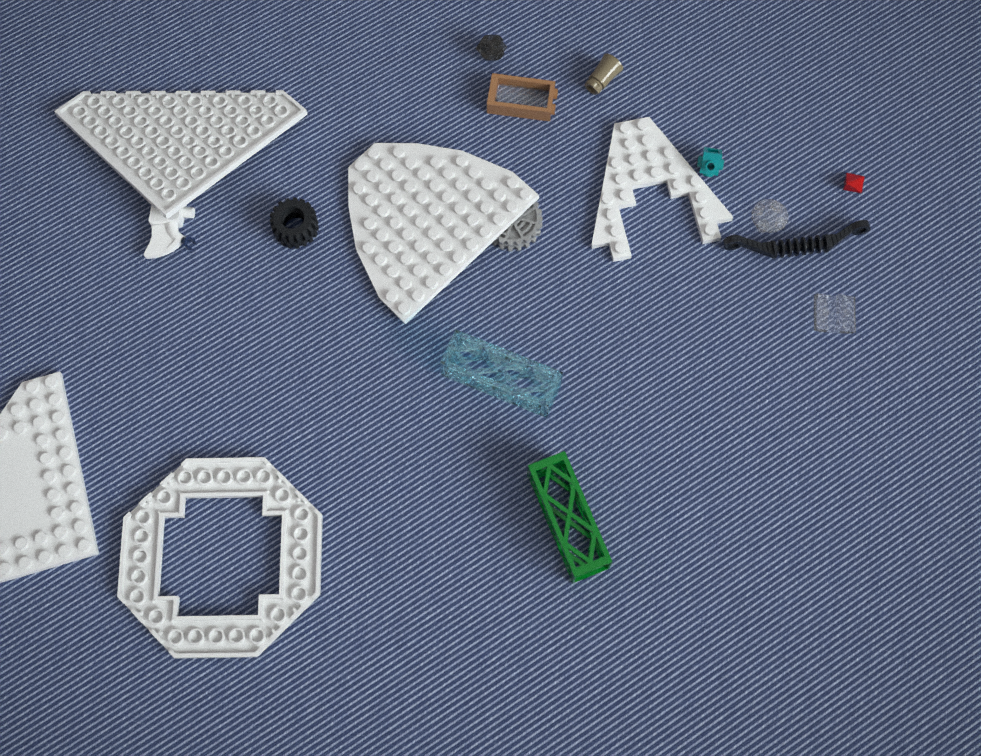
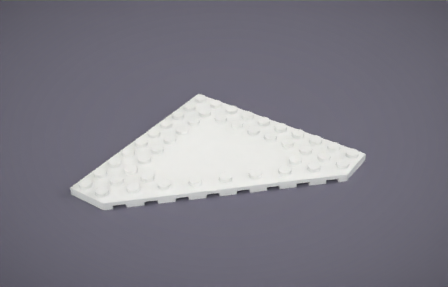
[54,90,307,219]
[0,372,99,583]

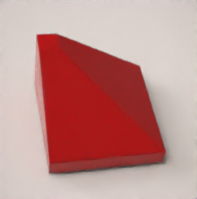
[843,173,864,193]

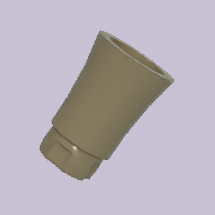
[585,53,623,95]

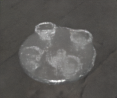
[752,199,788,233]

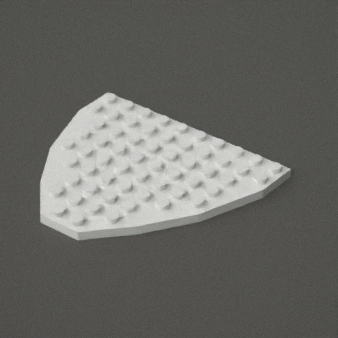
[348,143,539,324]

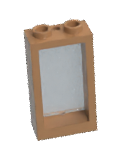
[487,73,558,121]

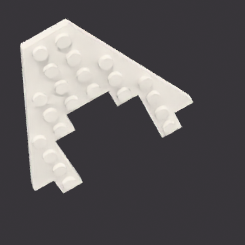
[591,117,733,262]

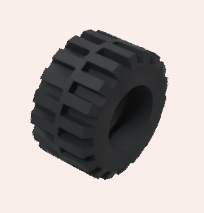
[269,197,319,249]

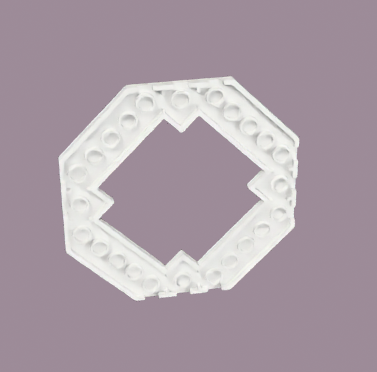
[117,457,323,659]

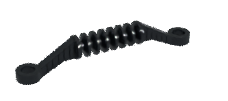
[723,220,870,259]

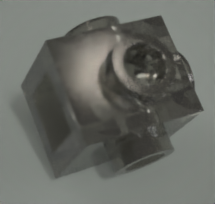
[475,34,507,61]

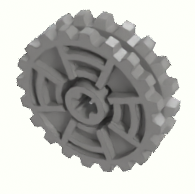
[492,201,543,251]

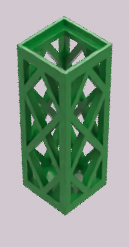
[527,451,612,584]

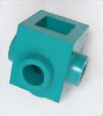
[697,147,724,177]

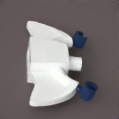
[144,205,196,259]

